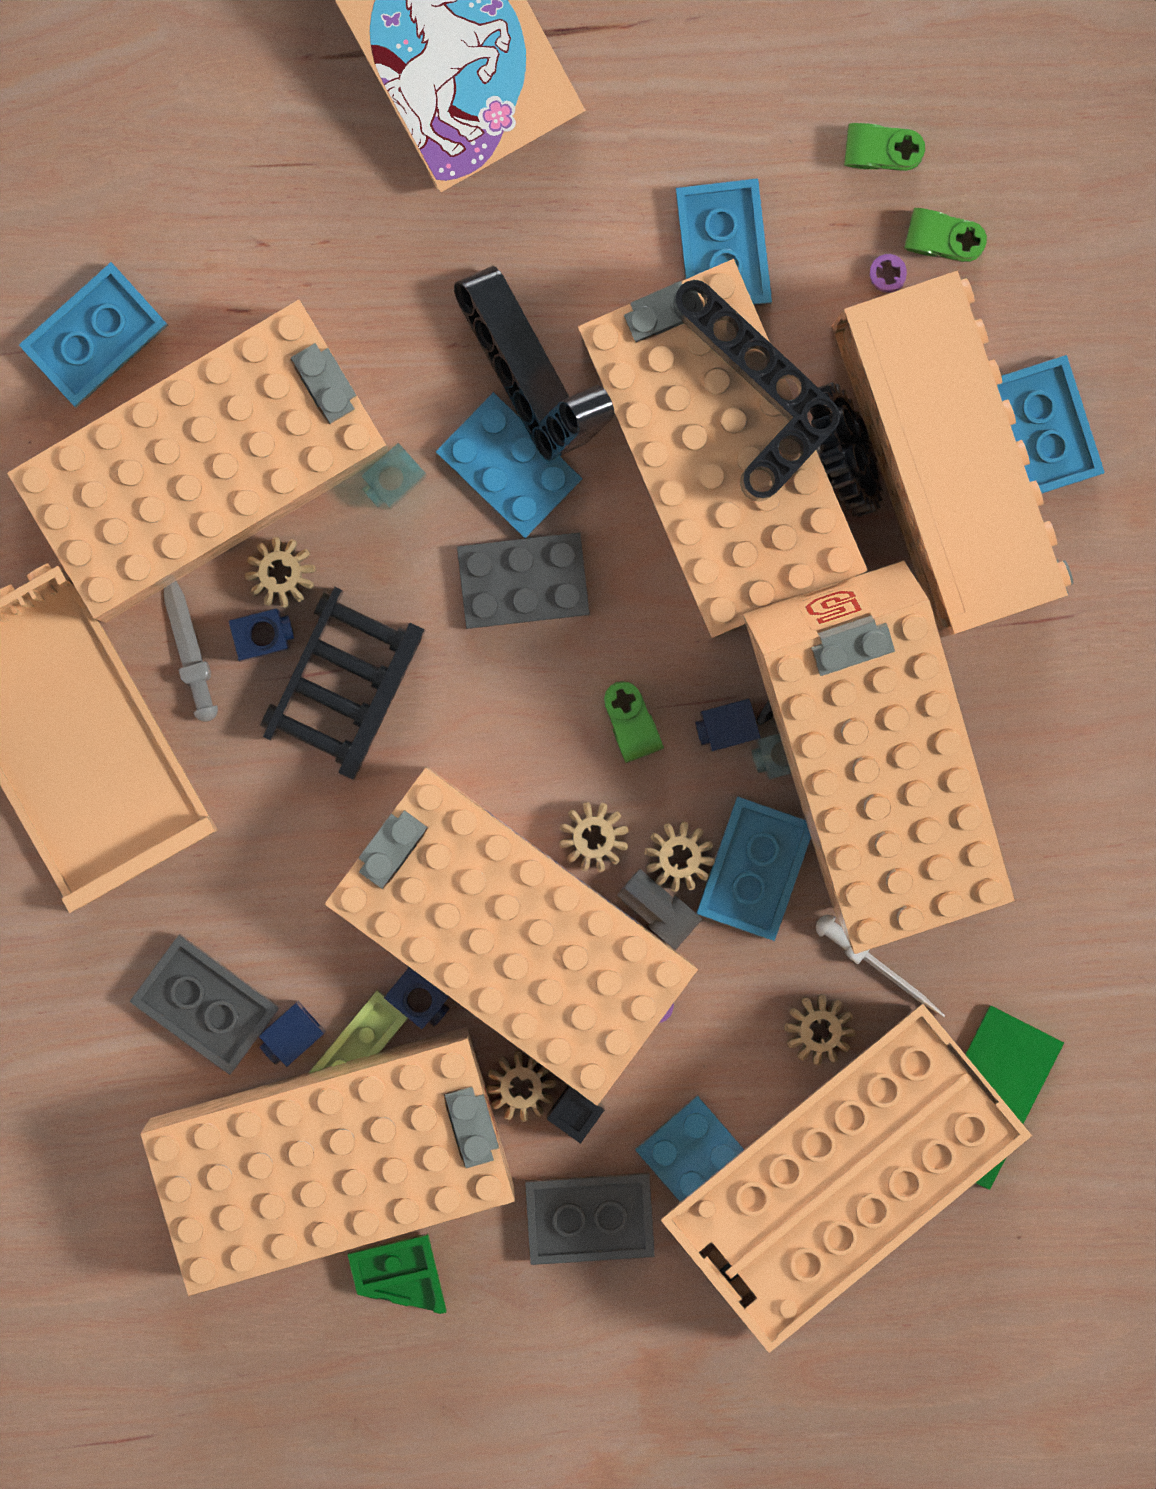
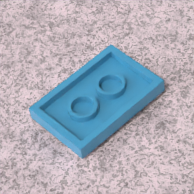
[676,178,772,306]
[19,262,168,408]
[997,355,1105,494]
[436,392,583,538]
[696,796,811,941]
[635,1095,744,1202]

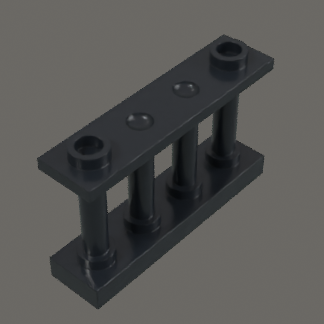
[260,586,426,780]

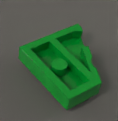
[347,1233,447,1314]

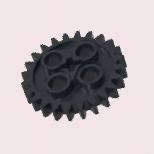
[809,382,883,517]

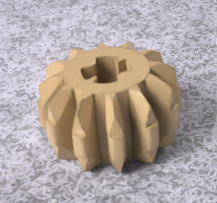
[245,537,316,608]
[559,802,629,872]
[644,821,715,892]
[784,994,855,1066]
[486,1051,556,1122]

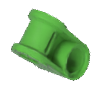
[844,123,925,171]
[904,208,987,262]
[604,681,664,763]

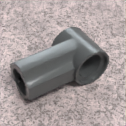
[617,869,703,950]

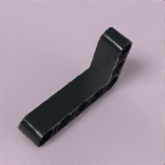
[454,266,614,461]
[673,280,840,502]

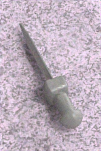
[164,581,218,722]

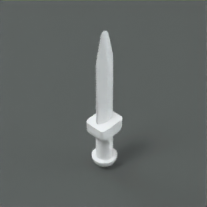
[816,915,945,1017]

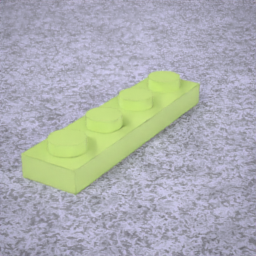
[308,990,408,1074]

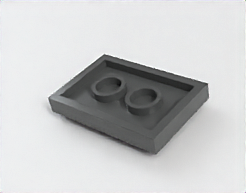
[457,532,590,629]
[130,934,280,1075]
[525,1172,655,1265]

